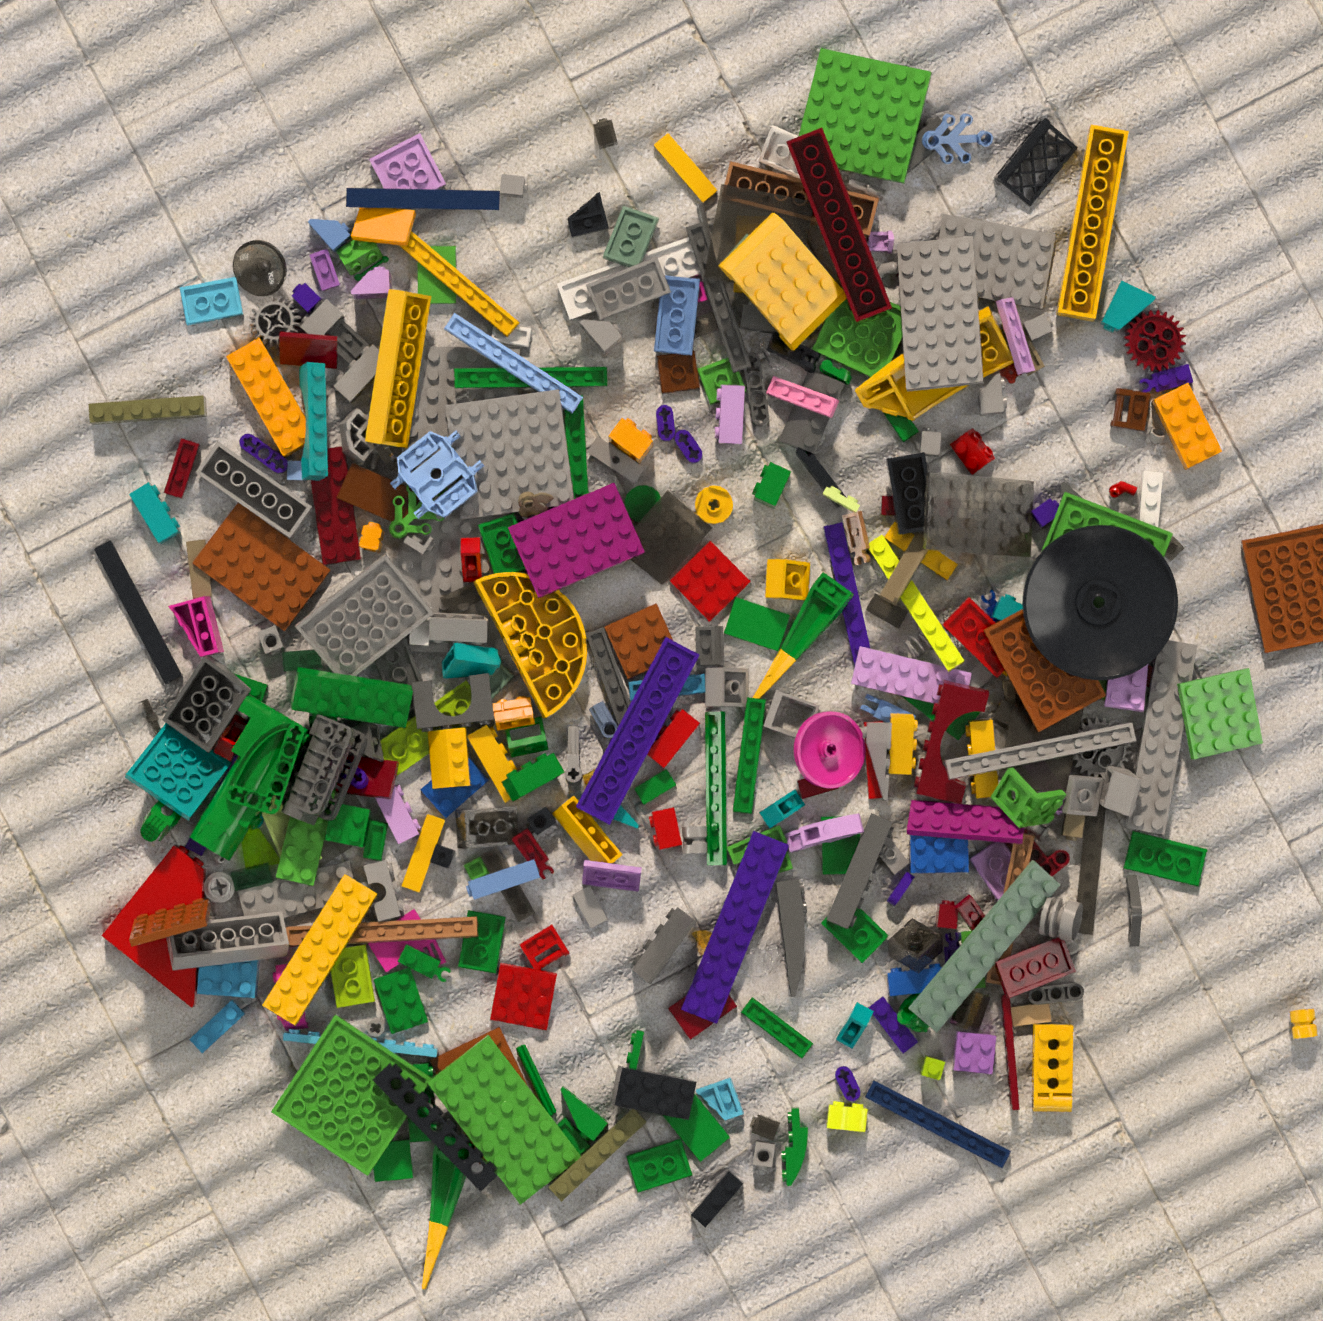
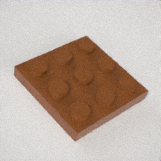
[604,603,673,679]

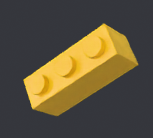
[888,713,918,775]

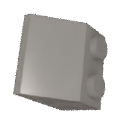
[580,319,623,355]
[705,668,749,707]

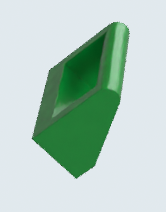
[505,716,549,758]

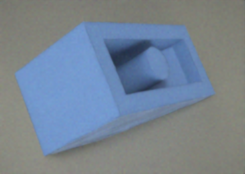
[308,219,351,253]

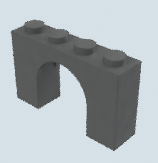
[412,673,494,732]

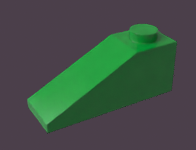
[560,1086,608,1141]

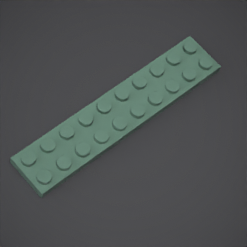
[908,860,1060,1033]

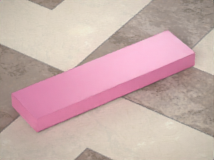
[766,376,839,418]

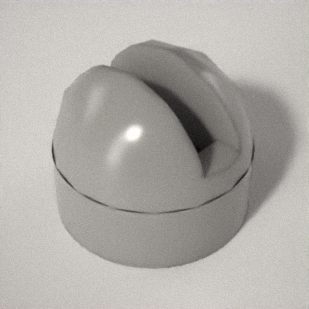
[1149,427,1166,444]

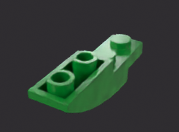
[781,1107,808,1186]

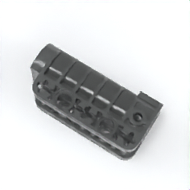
[281,714,368,825]

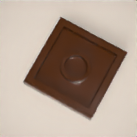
[657,350,700,394]

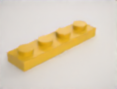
[884,522,958,580]

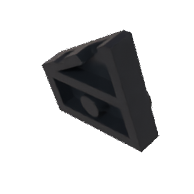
[567,192,609,238]

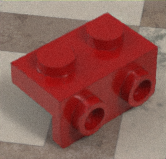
[949,428,995,475]

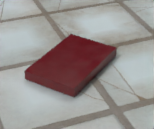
[279,332,338,369]
[335,755,399,799]
[668,995,737,1040]

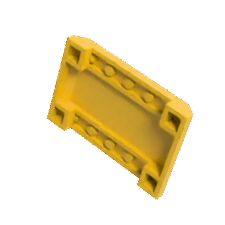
[718,213,847,350]

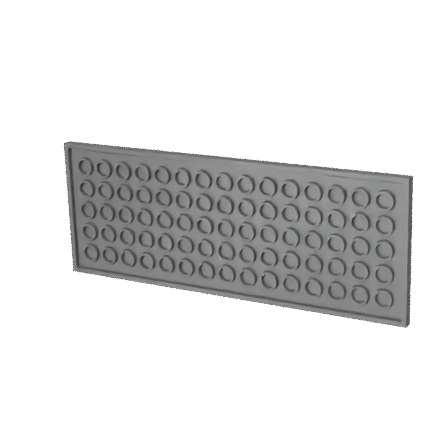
[398,346,520,655]

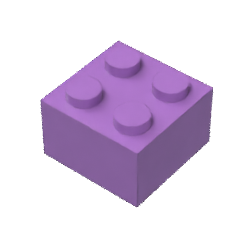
[952,1030,996,1074]

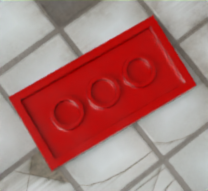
[942,597,1005,678]

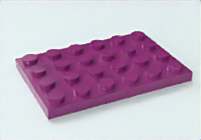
[508,483,645,599]

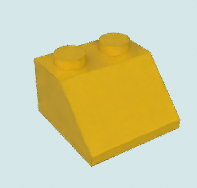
[765,559,810,601]

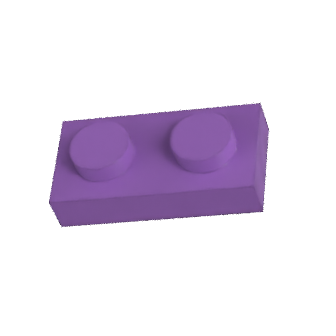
[310,249,340,292]

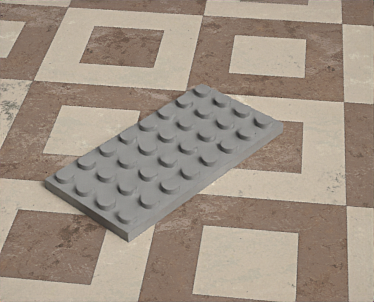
[897,236,984,392]

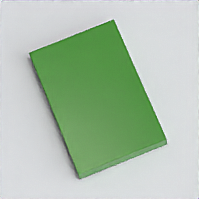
[417,246,456,304]

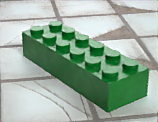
[290,667,413,728]

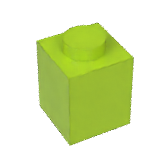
[920,1055,945,1081]

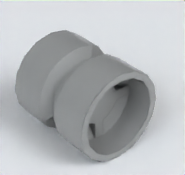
[682,826,707,854]

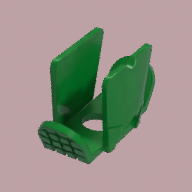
[140,800,182,842]

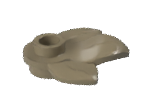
[518,492,554,518]

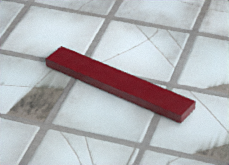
[1001,994,1020,1110]

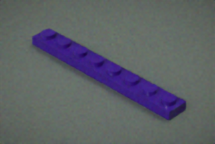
[823,522,871,667]

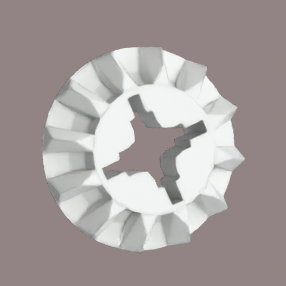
[204,872,235,903]

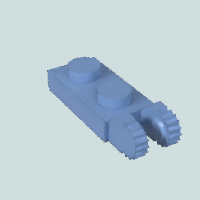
[860,694,916,723]

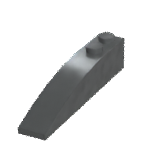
[776,879,807,997]

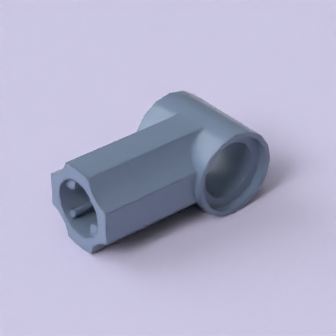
[589,701,618,739]

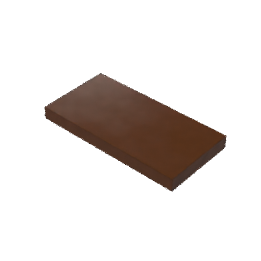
[337,463,420,525]

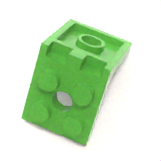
[991,768,1067,828]

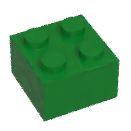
[752,462,791,509]
[325,802,372,848]

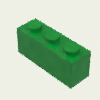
[501,752,565,802]

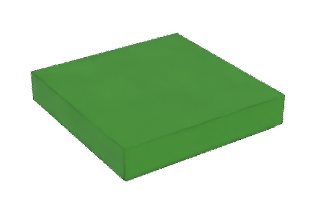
[697,358,746,405]

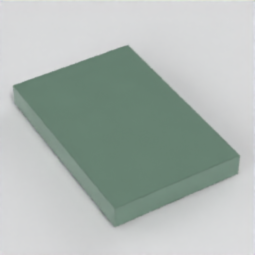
[603,206,659,267]

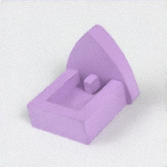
[868,230,894,254]

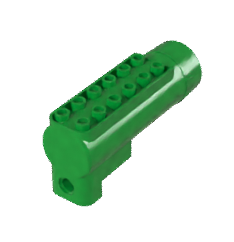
[189,694,312,861]

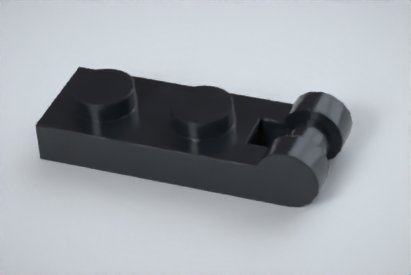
[766,332,821,373]

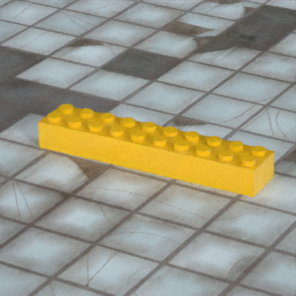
[1056,124,1129,322]

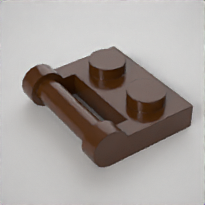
[1110,388,1151,432]

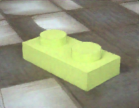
[822,486,860,514]

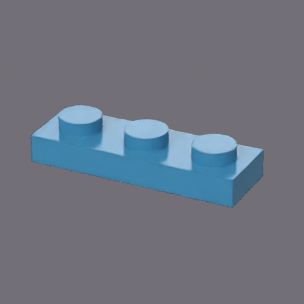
[189,1000,245,1053]

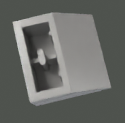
[1099,765,1142,817]

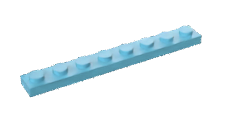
[283,1029,438,1057]

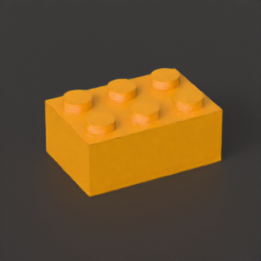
[608,418,653,464]

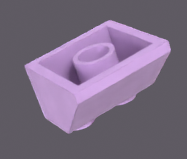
[351,267,392,299]

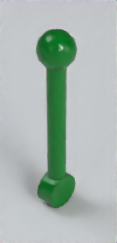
[354,256,389,282]

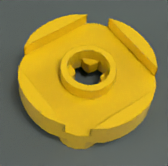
[695,485,733,524]

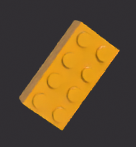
[1151,383,1222,470]

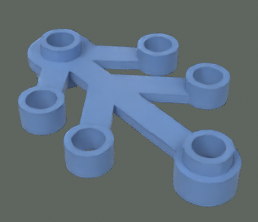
[922,113,993,164]

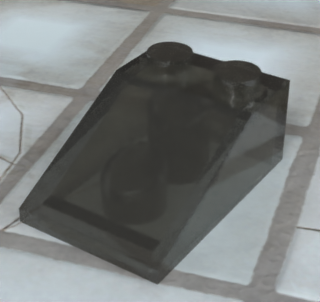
[455,806,519,849]

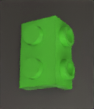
[336,240,383,276]

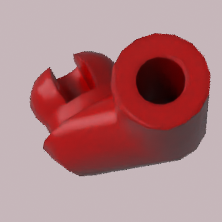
[1109,481,1138,498]

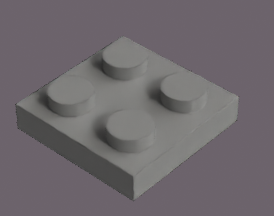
[1062,775,1104,816]

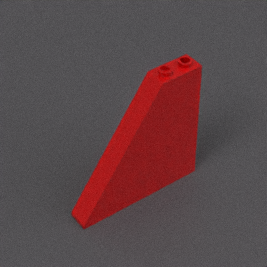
[101,844,206,1008]

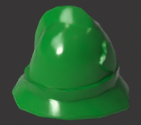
[897,993,929,1033]

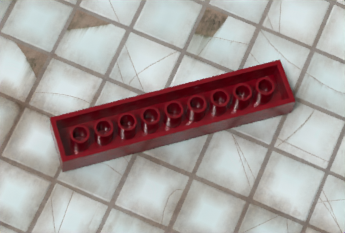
[786,127,892,322]

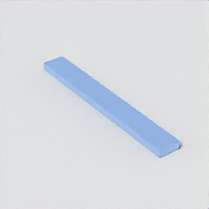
[444,313,583,414]

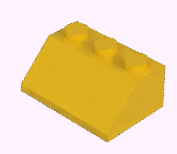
[428,728,471,789]

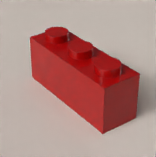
[647,709,700,768]

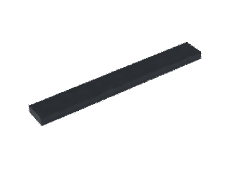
[94,540,183,684]

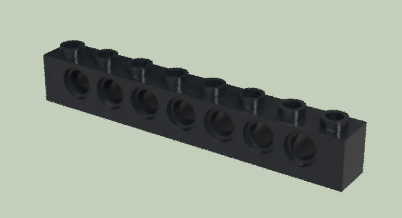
[373,1062,498,1192]

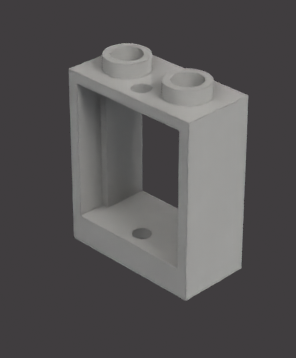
[763,690,822,738]

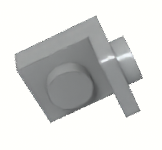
[404,535,435,555]

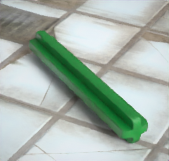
[516,1044,556,1116]

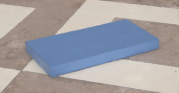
[654,275,700,356]

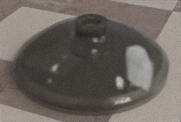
[233,240,287,296]

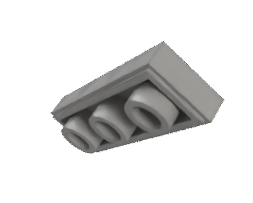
[587,436,645,484]

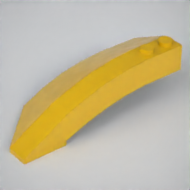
[855,306,1014,421]

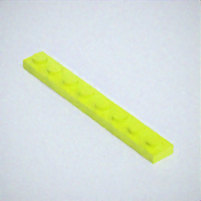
[868,535,965,672]

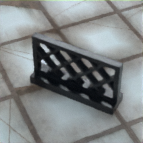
[993,118,1078,207]

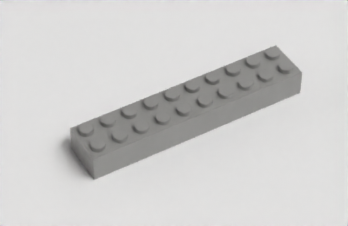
[1124,640,1198,835]

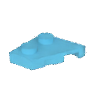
[695,1077,744,1120]

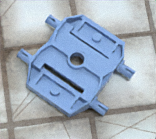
[390,430,485,519]

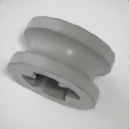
[367,1019,385,1037]

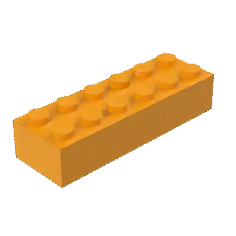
[226,338,306,458]

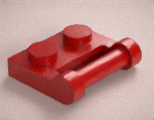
[519,924,570,970]

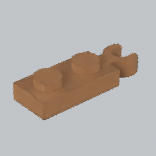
[842,511,870,565]

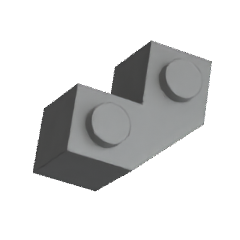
[339,408,375,464]

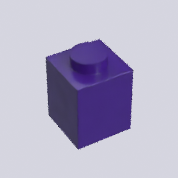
[291,283,322,314]
[1030,498,1059,528]

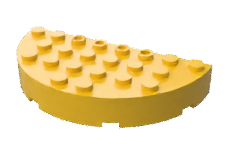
[473,572,587,718]

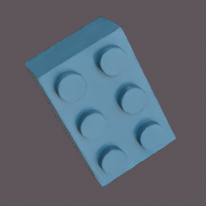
[197,960,260,998]

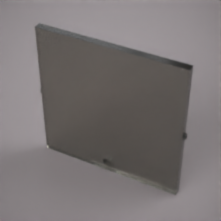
[704,184,813,283]

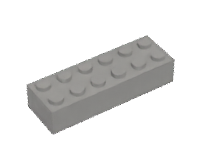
[195,441,314,539]
[166,911,289,970]

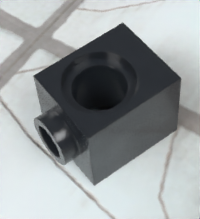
[526,807,557,835]
[430,844,455,868]

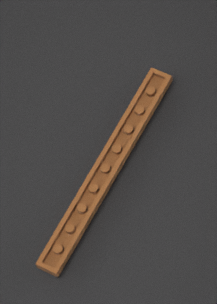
[286,917,478,947]

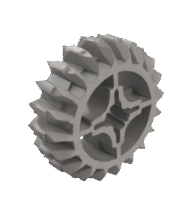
[249,296,301,348]

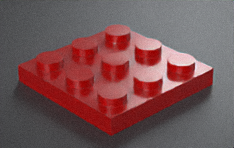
[670,541,751,622]
[490,963,557,1030]

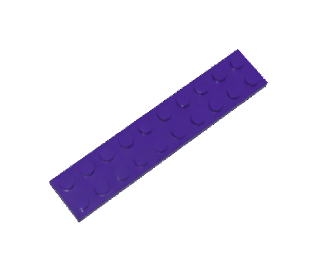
[576,637,699,825]
[681,831,789,1024]

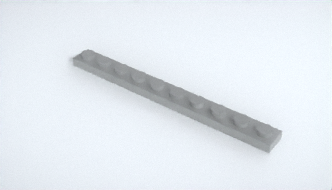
[945,722,1136,780]

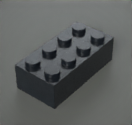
[885,452,937,535]
[610,1065,697,1120]

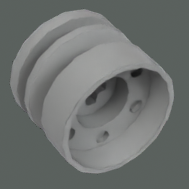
[1040,896,1083,942]

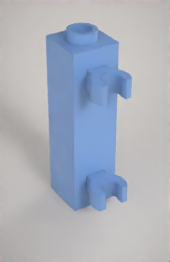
[466,859,540,900]

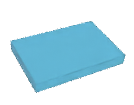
[180,277,244,326]

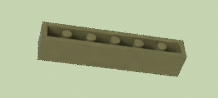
[88,395,207,425]
[548,1109,647,1202]

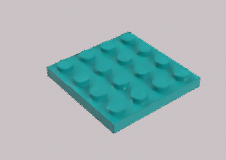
[125,723,231,821]

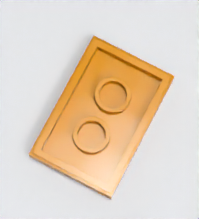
[351,208,416,246]

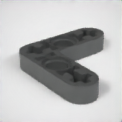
[1126,875,1142,947]

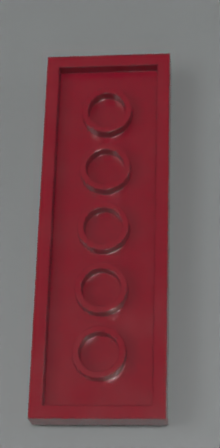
[311,446,361,565]

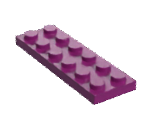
[907,800,1025,844]

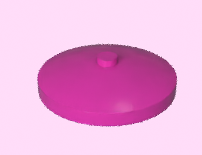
[794,711,866,788]

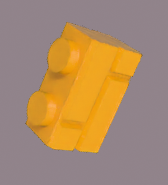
[359,522,385,553]
[492,696,535,731]

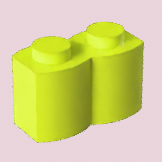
[826,1101,868,1132]

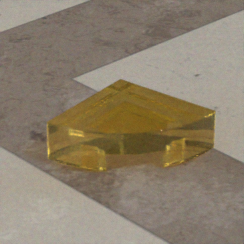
[691,930,712,949]

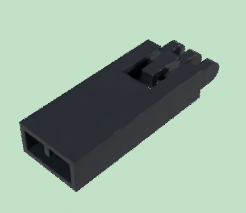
[796,448,847,508]

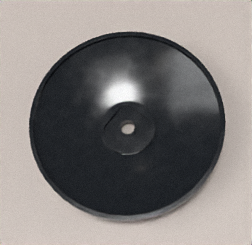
[1022,525,1178,680]

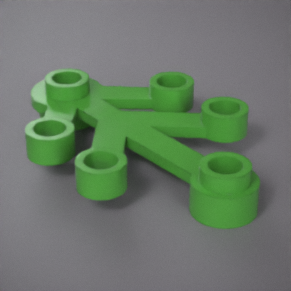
[389,485,447,538]

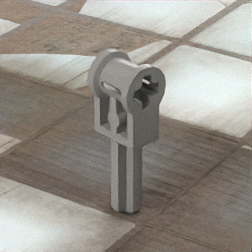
[565,726,582,783]

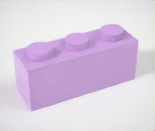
[715,384,745,444]
[376,784,421,844]

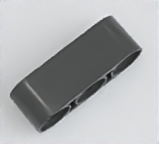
[1027,982,1084,1005]

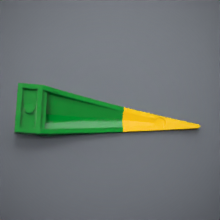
[753,572,854,699]
[422,1136,474,1289]

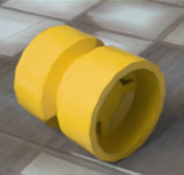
[1289,1008,1318,1039]

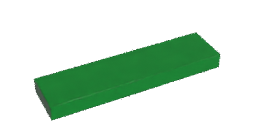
[741,997,813,1059]

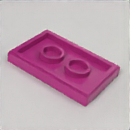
[368,909,434,972]

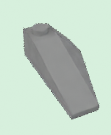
[862,722,892,800]

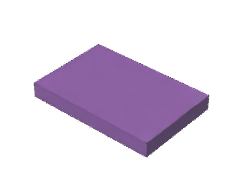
[582,860,642,892]

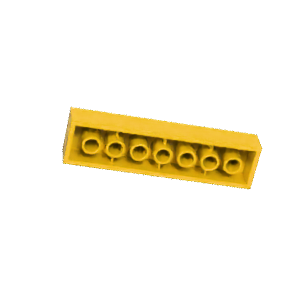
[365,289,431,448]

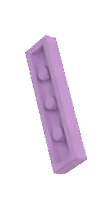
[996,297,1035,375]

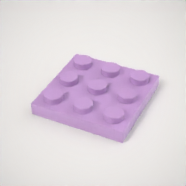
[369,133,446,209]

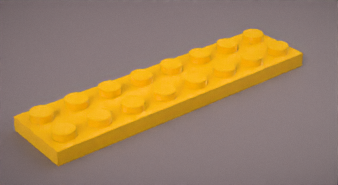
[262,874,378,1026]

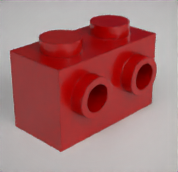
[649,807,682,850]

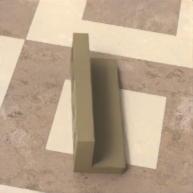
[879,532,935,606]

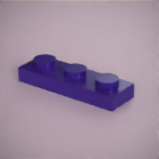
[868,996,918,1054]

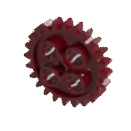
[1123,310,1186,372]

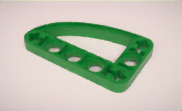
[225,722,304,814]

